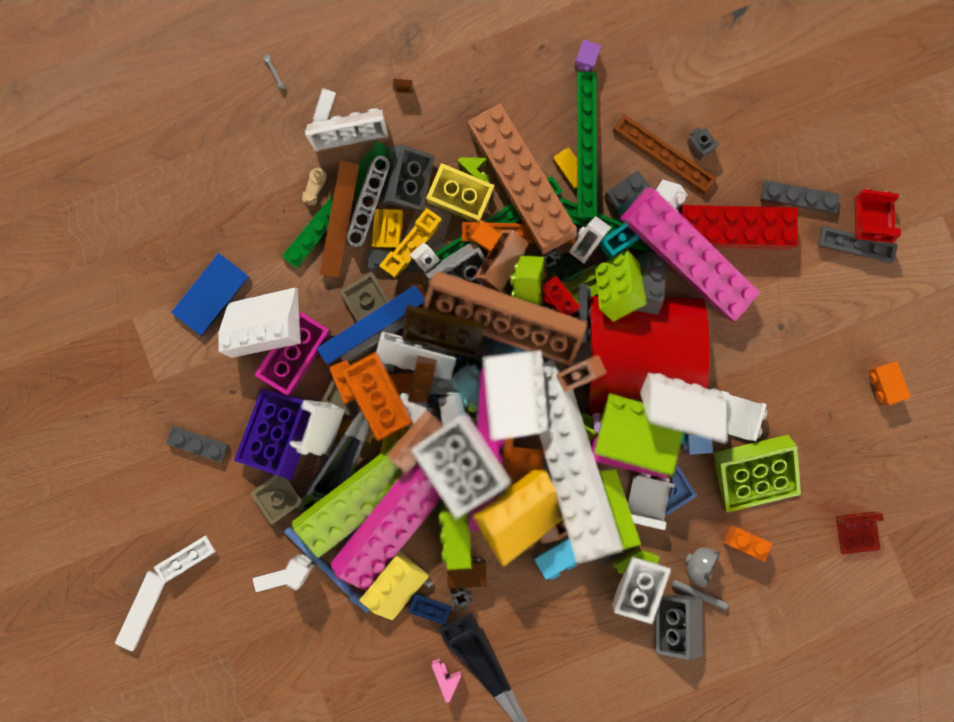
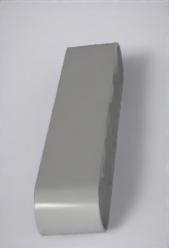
[346,156,390,247]

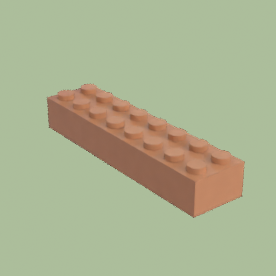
[467,103,577,255]
[423,271,587,366]

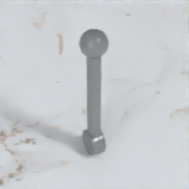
[263,55,285,90]

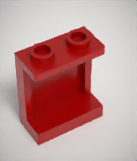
[854,189,901,244]
[541,276,581,316]

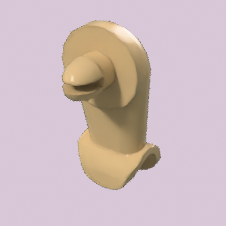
[302,168,327,205]

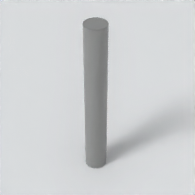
[671,579,728,610]

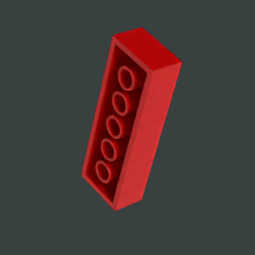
[678,205,798,250]

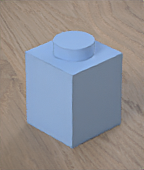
[682,434,713,454]

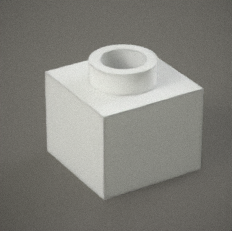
[410,243,440,273]

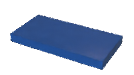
[171,253,249,336]

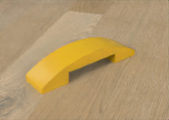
[379,208,442,278]

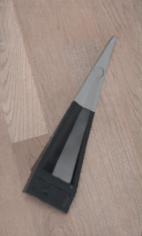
[298,410,370,512]
[438,612,527,722]

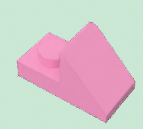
[432,658,461,703]

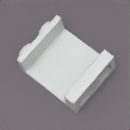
[720,391,767,441]
[290,400,345,455]
[628,472,675,530]

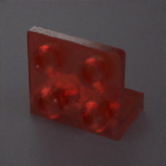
[836,511,884,554]

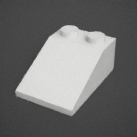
[612,557,671,624]

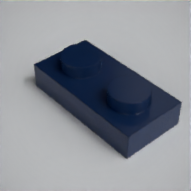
[409,593,452,625]

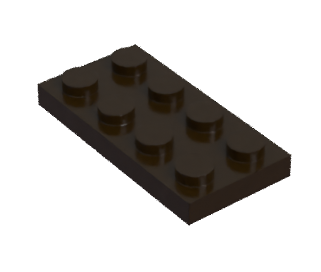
[402,305,484,359]

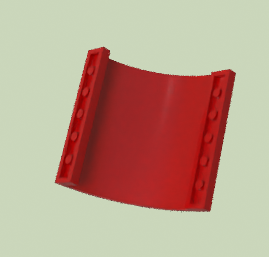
[587,296,710,417]

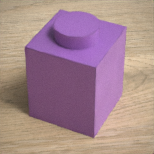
[574,39,601,72]

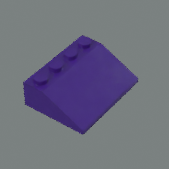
[234,388,312,480]

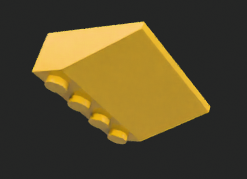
[473,470,563,566]

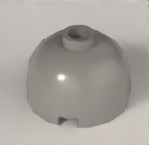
[685,547,720,588]

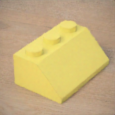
[426,163,495,222]
[359,551,429,621]

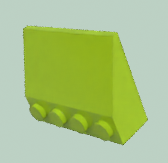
[594,393,683,476]
[713,435,801,512]

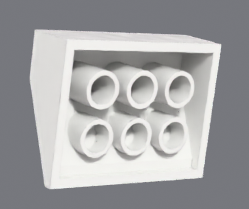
[305,108,389,151]
[218,288,300,358]
[484,351,548,440]
[640,373,727,442]
[411,413,511,518]

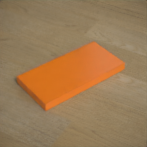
[341,352,413,440]

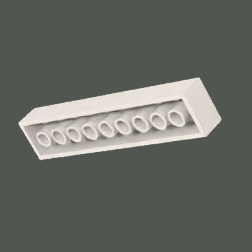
[539,359,623,563]

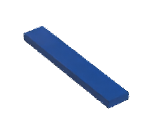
[317,285,425,365]

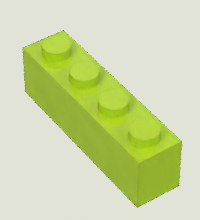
[599,469,641,551]

